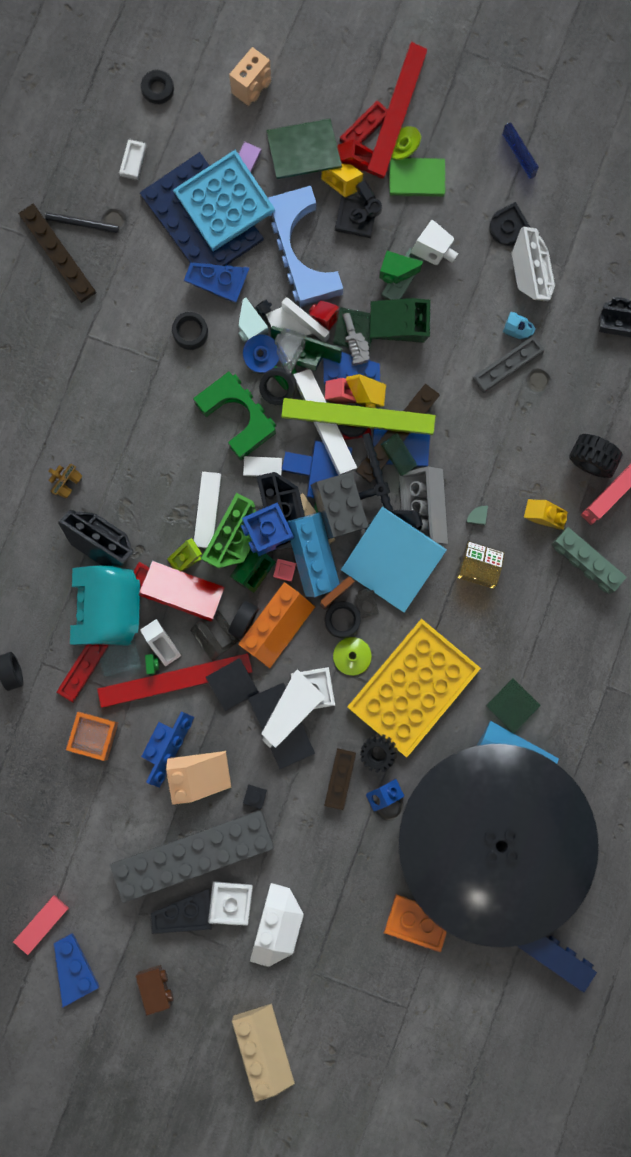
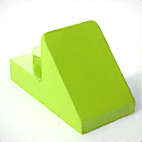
[167,538,202,572]

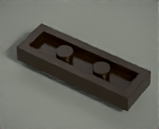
[324,748,356,810]

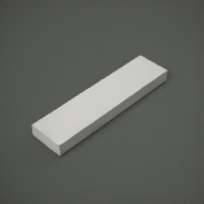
[194,472,221,548]

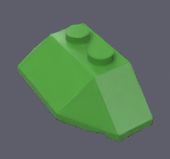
[201,493,256,568]

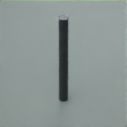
[45,212,119,233]

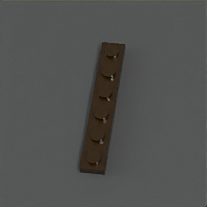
[18,203,96,303]
[356,383,440,484]

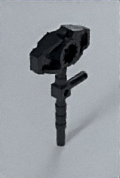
[359,433,423,532]

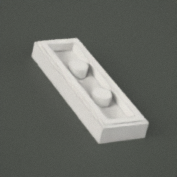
[282,298,329,343]

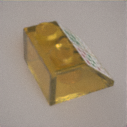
[457,541,505,589]

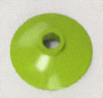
[391,126,421,160]
[333,637,372,676]

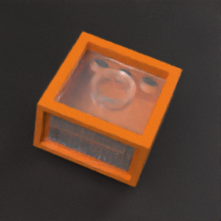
[66,712,118,761]

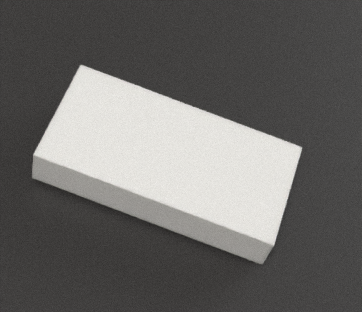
[119,139,147,180]
[243,456,282,477]

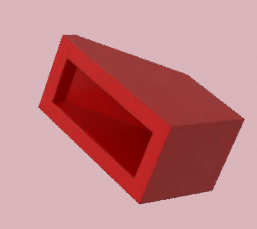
[337,139,373,171]

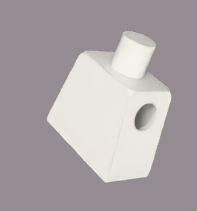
[411,220,458,265]

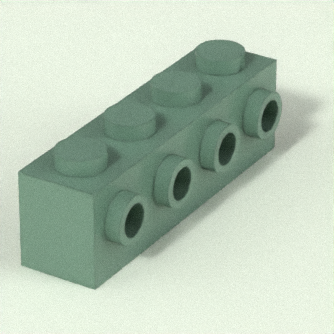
[551,527,627,594]

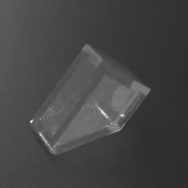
[275,328,305,374]

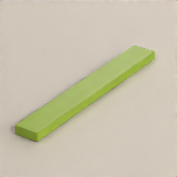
[282,398,436,435]

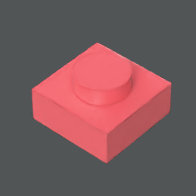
[273,559,296,582]

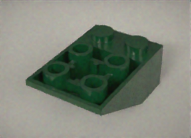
[370,298,431,343]

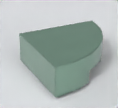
[466,506,488,525]

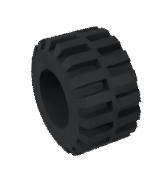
[569,434,623,478]

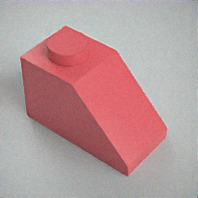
[325,378,357,404]

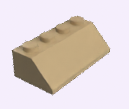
[232,1004,295,1102]

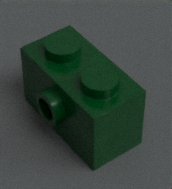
[230,549,276,593]

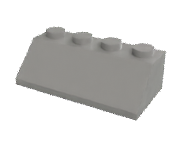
[399,466,448,545]

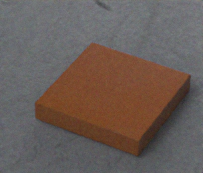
[320,576,355,610]

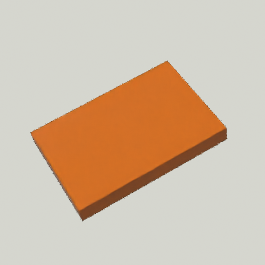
[384,894,447,952]

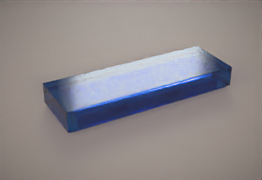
[502,122,539,179]

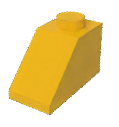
[321,164,363,197]
[346,374,386,408]

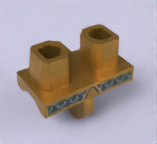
[48,464,82,498]

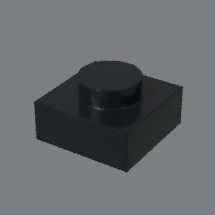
[243,784,267,809]

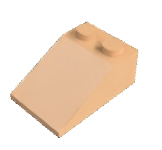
[166,751,231,805]

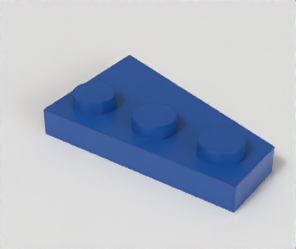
[184,262,250,303]
[323,352,380,385]
[54,933,100,1007]

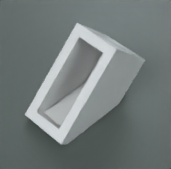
[140,619,181,666]

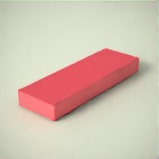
[13,895,69,955]

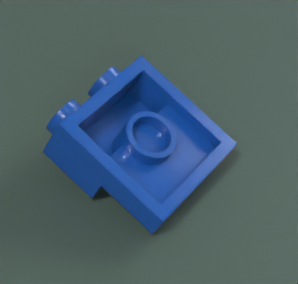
[241,503,294,556]

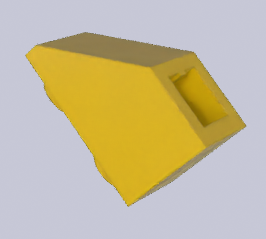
[524,499,568,530]

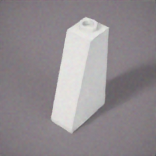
[262,669,325,748]

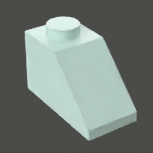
[238,298,268,342]

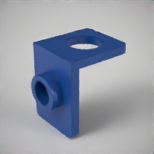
[366,779,404,811]

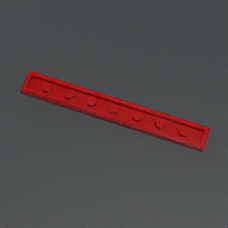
[366,42,428,179]
[56,562,149,703]
[97,653,253,708]

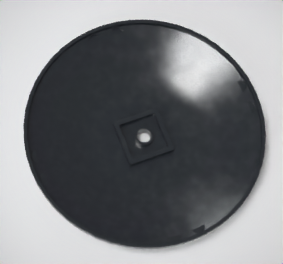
[399,744,599,947]

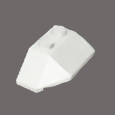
[512,227,555,301]
[250,883,304,967]

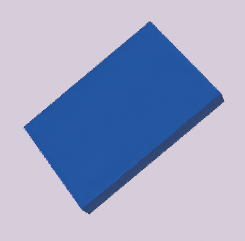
[373,429,430,467]
[306,441,352,499]

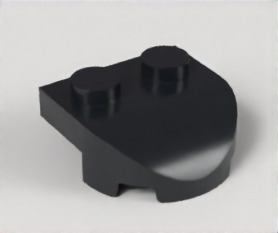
[599,297,631,337]

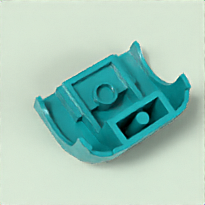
[70,566,140,646]

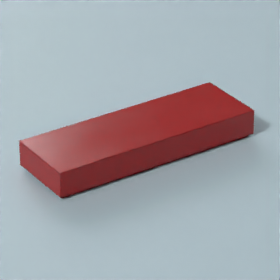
[340,100,387,144]

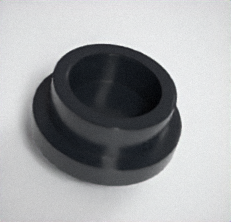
[254,299,272,316]

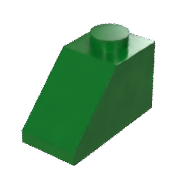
[379,251,423,284]

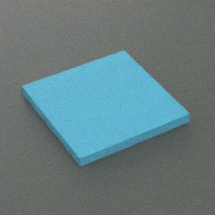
[173,150,275,251]
[341,507,447,612]

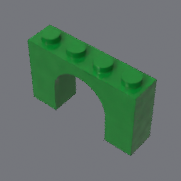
[193,371,276,461]

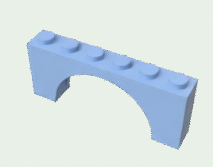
[268,186,343,307]

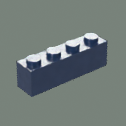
[517,935,597,993]

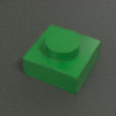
[145,654,159,675]

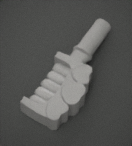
[343,313,369,366]

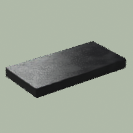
[248,682,315,769]

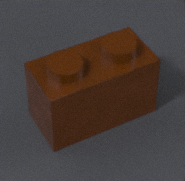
[136,965,174,1015]

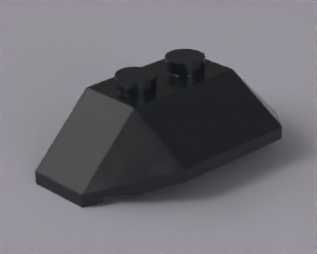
[256,472,305,551]
[58,510,133,566]

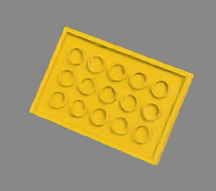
[347,618,481,758]

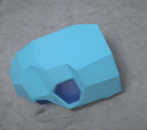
[503,312,535,339]

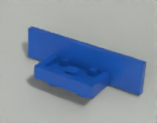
[141,711,194,788]

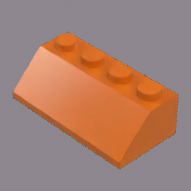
[238,582,315,668]

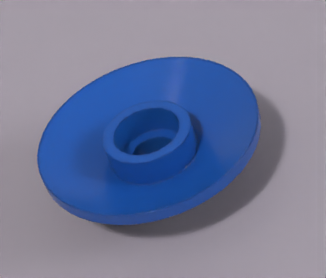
[243,334,280,373]

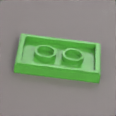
[390,158,445,196]

